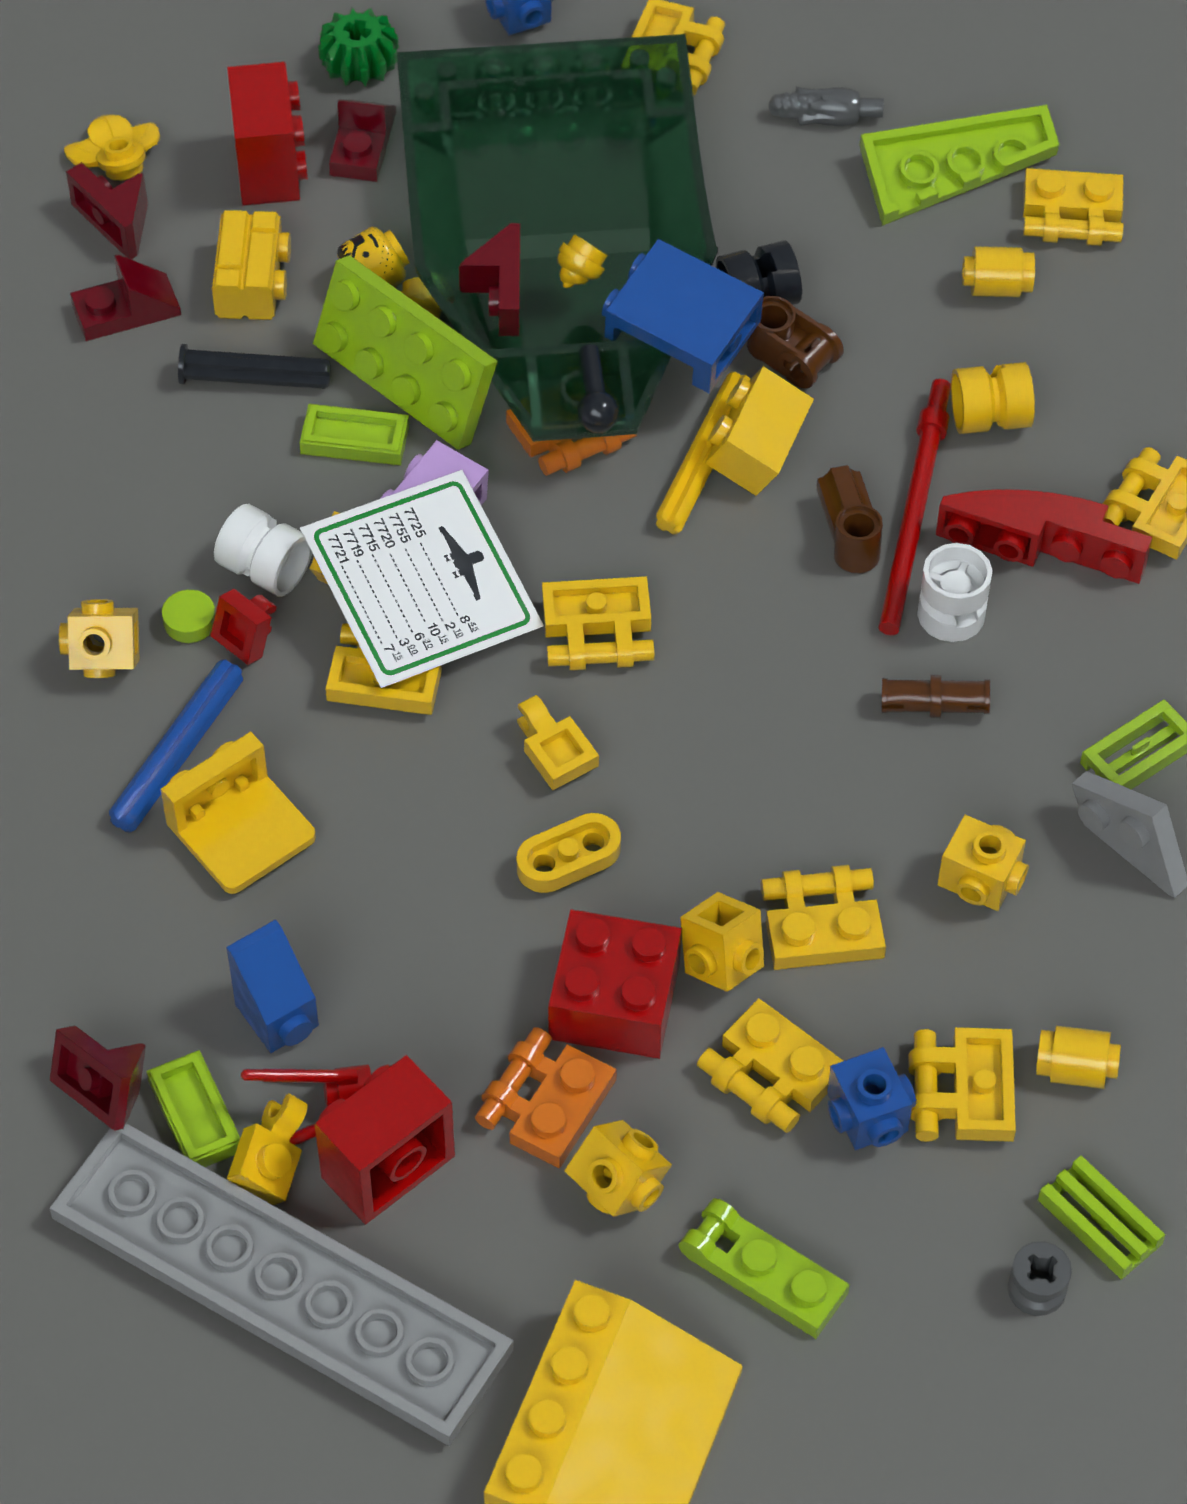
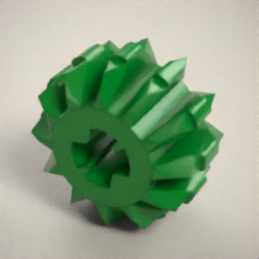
[318,7,399,87]

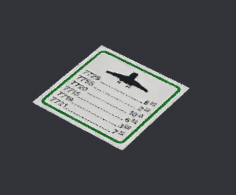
[300,470,544,688]

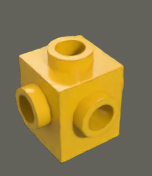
[59,599,140,678]
[937,814,1029,911]
[680,892,764,992]
[564,1120,672,1217]

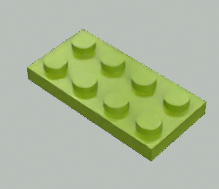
[313,255,498,450]

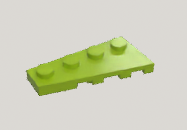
[859,105,1060,226]

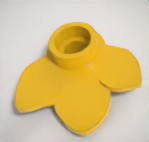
[64,115,160,180]

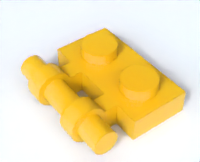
[620,0,725,96]
[1023,168,1123,246]
[1103,447,1187,560]
[542,576,654,671]
[325,623,442,715]
[761,865,886,970]
[697,998,844,1133]
[908,1027,1016,1142]

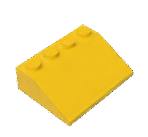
[484,1280,743,1504]

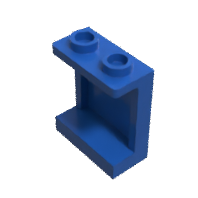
[602,239,764,394]

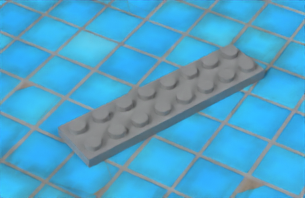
[49,1123,514,1447]

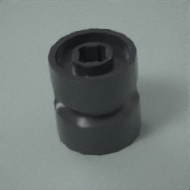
[715,241,802,305]

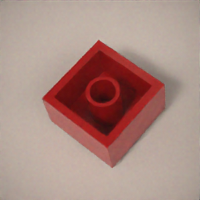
[227,61,308,206]
[548,909,682,1059]
[314,1054,455,1225]

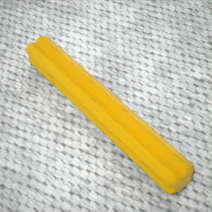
[656,371,750,534]

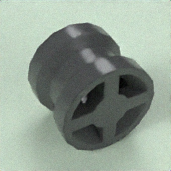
[1008,1242,1072,1316]

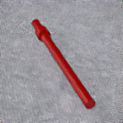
[878,379,951,635]

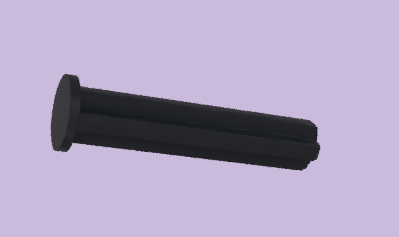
[178,344,331,389]

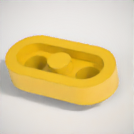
[516,813,621,893]

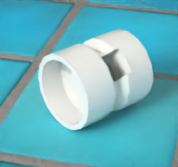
[214,504,312,597]
[917,543,992,642]

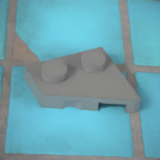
[1071,771,1187,898]

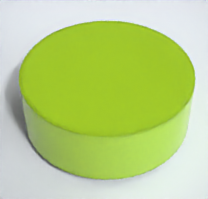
[162,589,215,643]

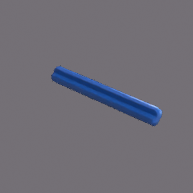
[109,659,243,833]

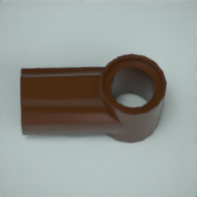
[817,465,883,573]

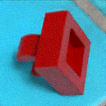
[210,589,277,665]

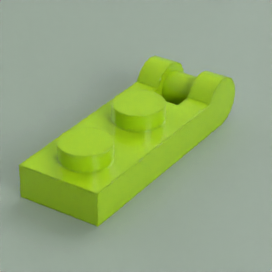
[678,1198,850,1339]

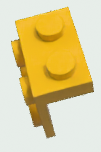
[161,731,316,894]

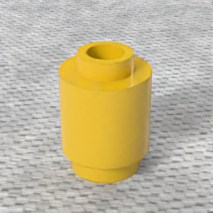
[962,246,1035,297]
[1036,1025,1121,1089]

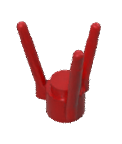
[241,1064,371,1145]

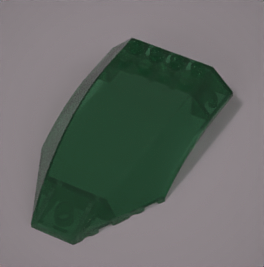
[397,34,718,441]

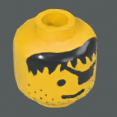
[333,227,410,287]

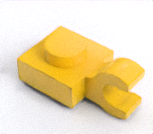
[517,695,599,791]
[227,1093,308,1205]

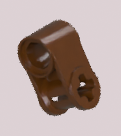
[747,296,844,389]

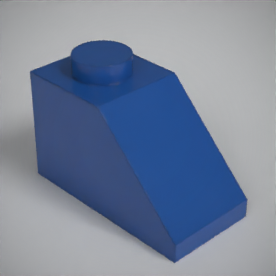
[226,919,319,1054]

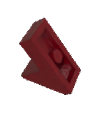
[329,99,396,182]
[66,162,148,260]
[459,223,520,336]
[70,255,181,341]
[49,1025,146,1131]

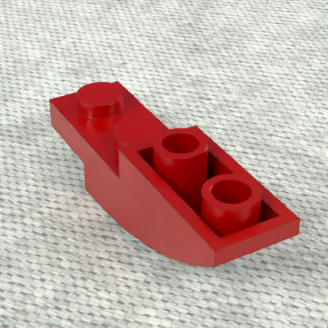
[936,489,1153,584]

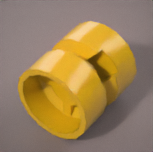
[951,362,1035,434]

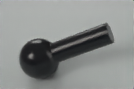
[577,344,619,433]

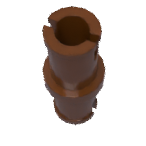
[882,675,990,718]

